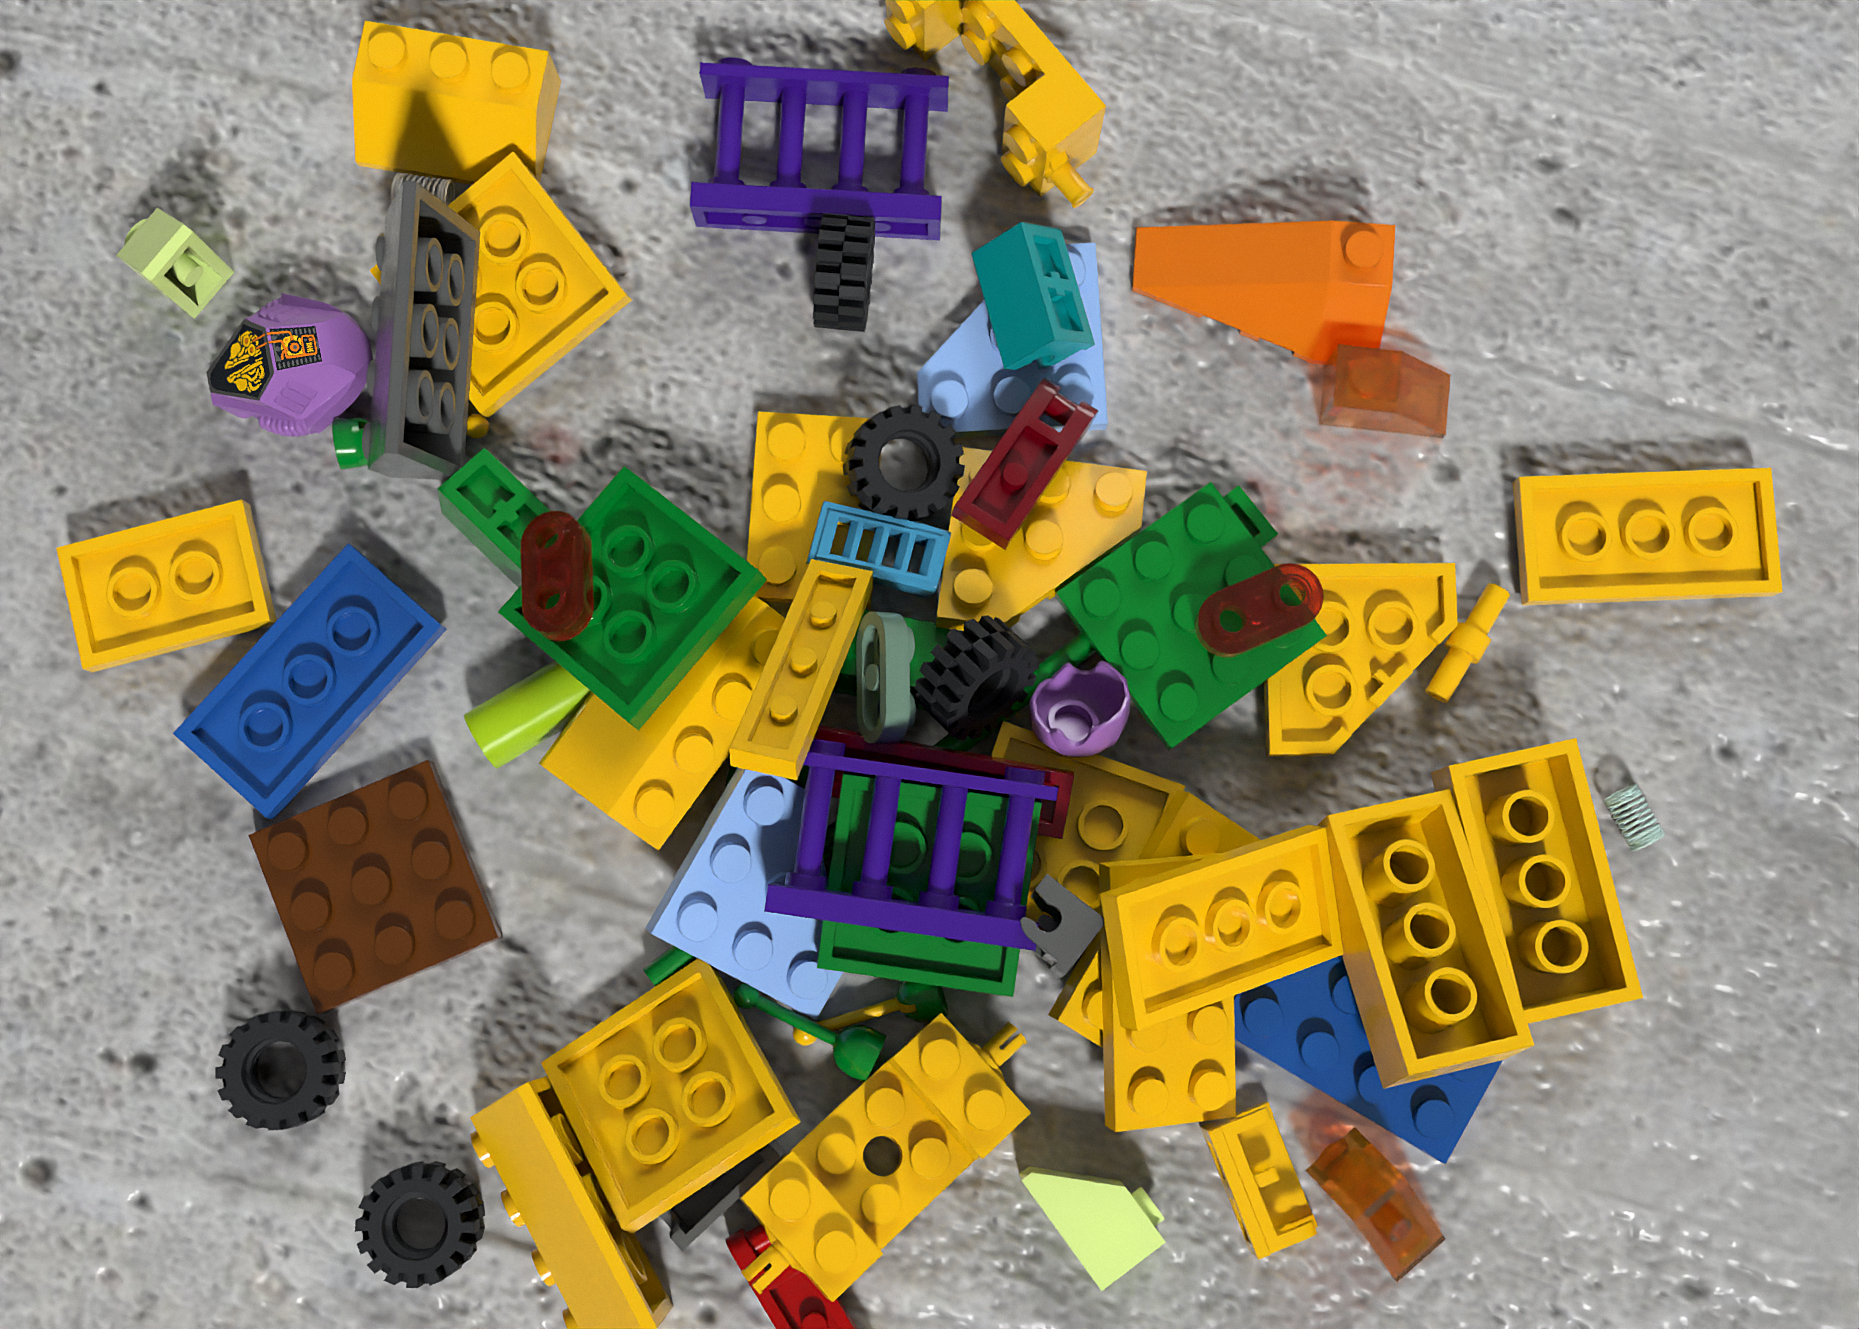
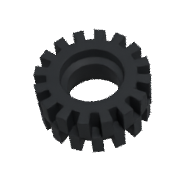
[813,213,875,332]
[914,615,1039,741]
[355,1161,485,1288]

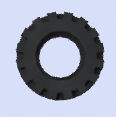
[843,404,965,521]
[215,1010,346,1131]

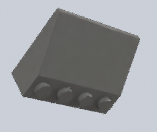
[362,181,480,480]

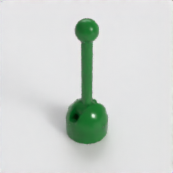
[733,983,887,1083]

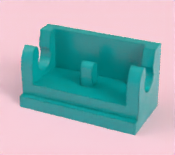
[971,222,1095,370]

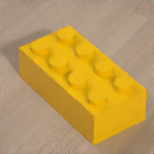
[1430,738,1643,1024]
[1317,789,1535,1089]

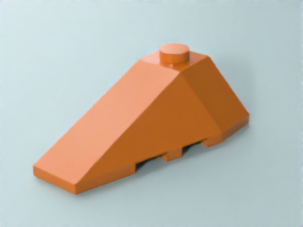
[1132,220,1395,368]

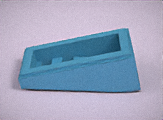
[806,501,951,599]

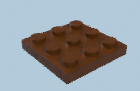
[248,760,503,1015]

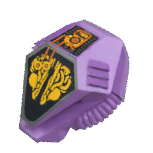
[206,293,373,437]

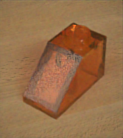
[1319,344,1451,438]
[1305,1127,1445,1282]

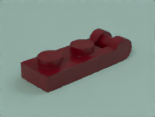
[951,377,1099,550]

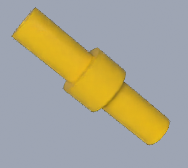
[1425,583,1510,703]

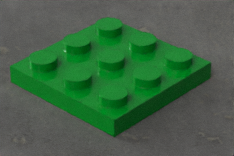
[498,466,767,731]
[1055,482,1327,751]
[817,771,1042,997]

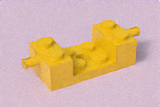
[884,0,1106,208]
[739,1013,1031,1302]

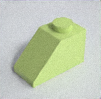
[116,208,234,319]
[1019,1166,1166,1291]

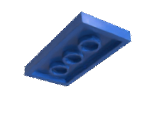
[173,543,447,820]
[1234,955,1503,1165]

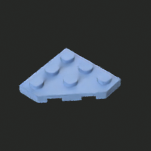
[917,243,1108,438]
[645,768,843,1020]

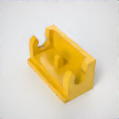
[1200,1101,1318,1260]

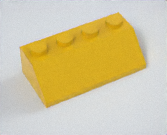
[539,595,785,851]
[470,1076,674,1329]

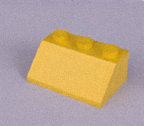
[352,21,561,185]

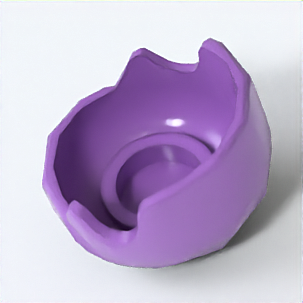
[1029,661,1131,757]

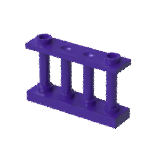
[689,57,949,241]
[764,739,1058,951]

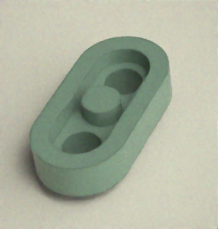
[856,611,916,744]

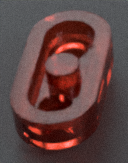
[521,511,594,641]
[1195,563,1324,657]

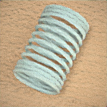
[1603,784,1665,851]

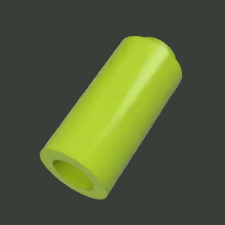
[463,660,591,769]

